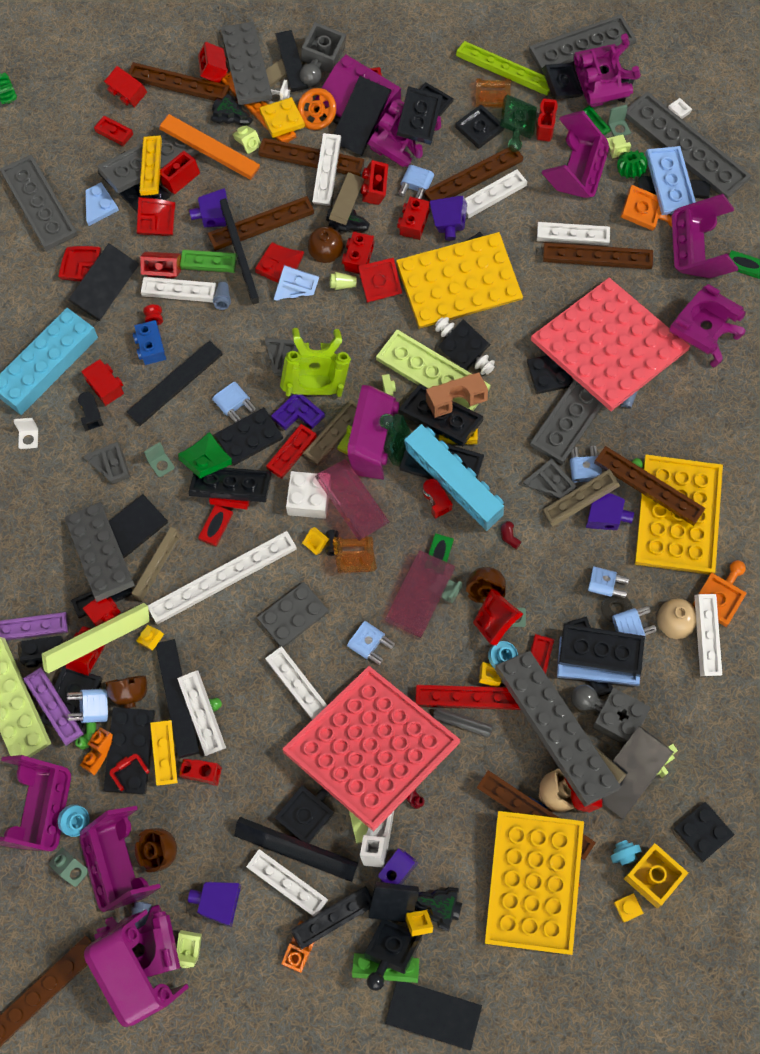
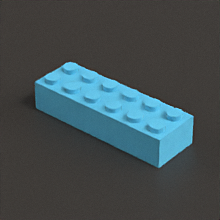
[0,308,98,415]
[405,424,504,531]

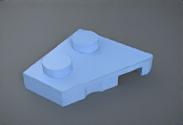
[86,182,119,226]
[273,265,319,300]

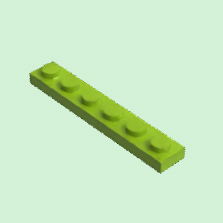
[456,41,550,96]

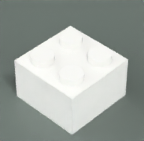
[286,471,331,519]

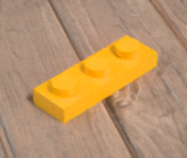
[150,720,178,786]

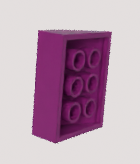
[315,54,401,132]

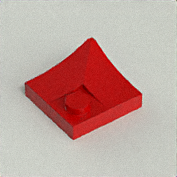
[137,197,176,236]
[255,242,304,283]
[58,246,102,282]
[473,589,523,646]

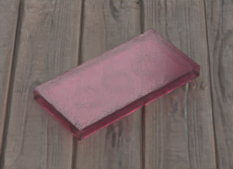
[315,459,389,541]
[385,550,455,638]

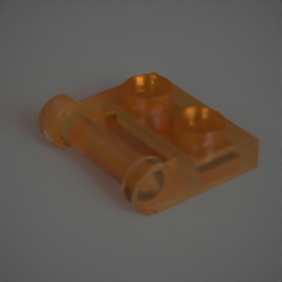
[476,78,511,108]
[333,536,377,573]

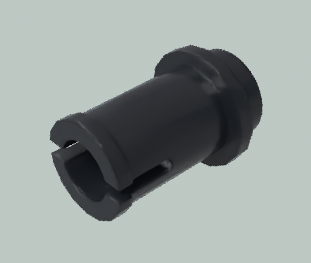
[324,530,340,556]

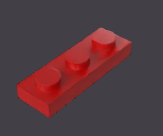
[266,424,317,479]

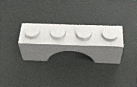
[360,811,394,868]

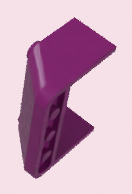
[542,110,609,198]
[672,194,738,278]
[348,385,399,480]
[0,755,71,851]
[80,806,161,912]
[84,909,189,1027]

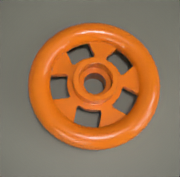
[297,88,336,130]

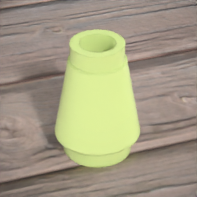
[330,272,357,290]

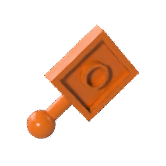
[620,185,672,231]
[692,560,747,627]

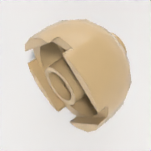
[656,598,697,639]
[539,769,575,813]

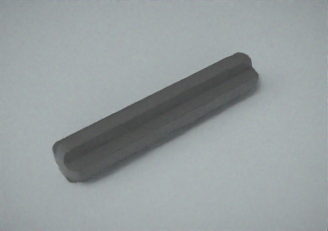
[433,708,493,737]

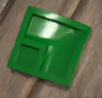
[178,432,232,478]

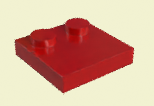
[358,257,402,303]

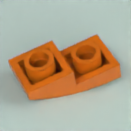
[80,728,113,776]
[281,920,315,973]

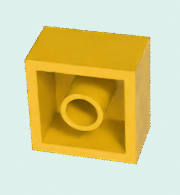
[624,843,688,908]

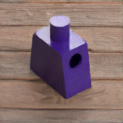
[189,188,228,227]
[430,196,467,241]
[586,493,634,530]
[378,848,419,885]
[188,882,241,927]

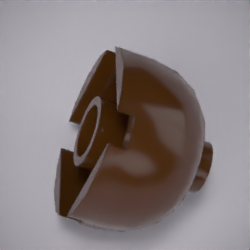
[308,226,344,263]
[466,567,506,603]
[105,675,147,708]
[135,828,177,872]

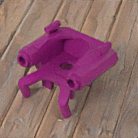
[574,33,641,107]
[368,98,441,167]
[669,284,746,367]
[94,905,180,977]

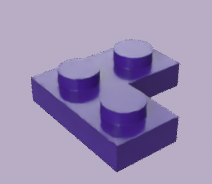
[271,394,325,430]

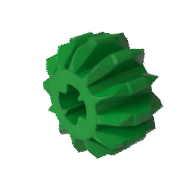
[0,73,17,104]
[617,150,648,179]

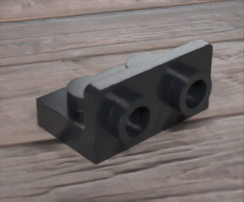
[20,635,63,668]

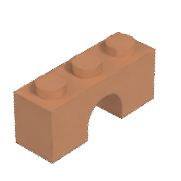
[426,372,488,418]

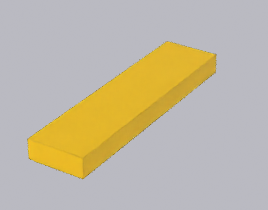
[140,135,162,195]

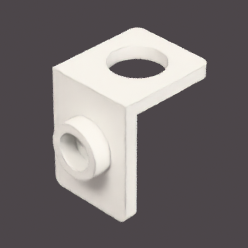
[265,80,290,104]
[14,418,38,449]

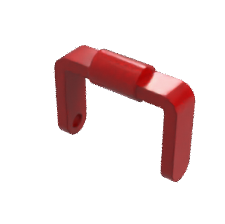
[110,754,150,792]

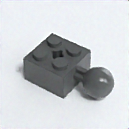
[300,22,346,86]
[571,684,651,745]

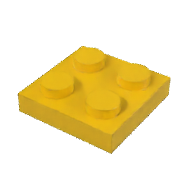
[259,97,305,138]

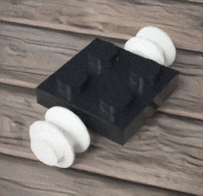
[435,317,495,375]

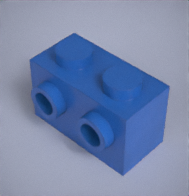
[133,320,167,365]

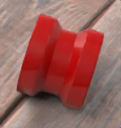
[143,304,163,325]

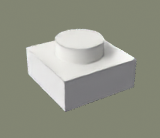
[668,98,692,119]

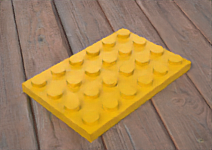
[396,232,523,329]
[635,455,723,575]
[485,811,584,955]

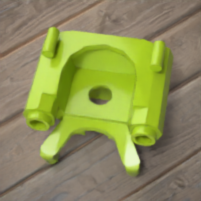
[280,328,351,397]

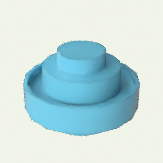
[488,641,518,668]
[58,805,90,837]
[610,840,642,866]

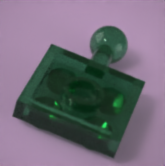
[500,94,537,152]
[379,413,412,467]

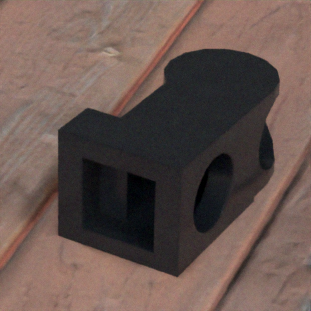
[78,392,103,431]

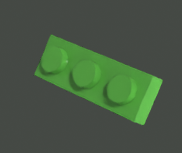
[180,250,237,273]
[352,953,419,983]

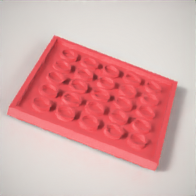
[531,278,690,411]
[282,666,460,832]

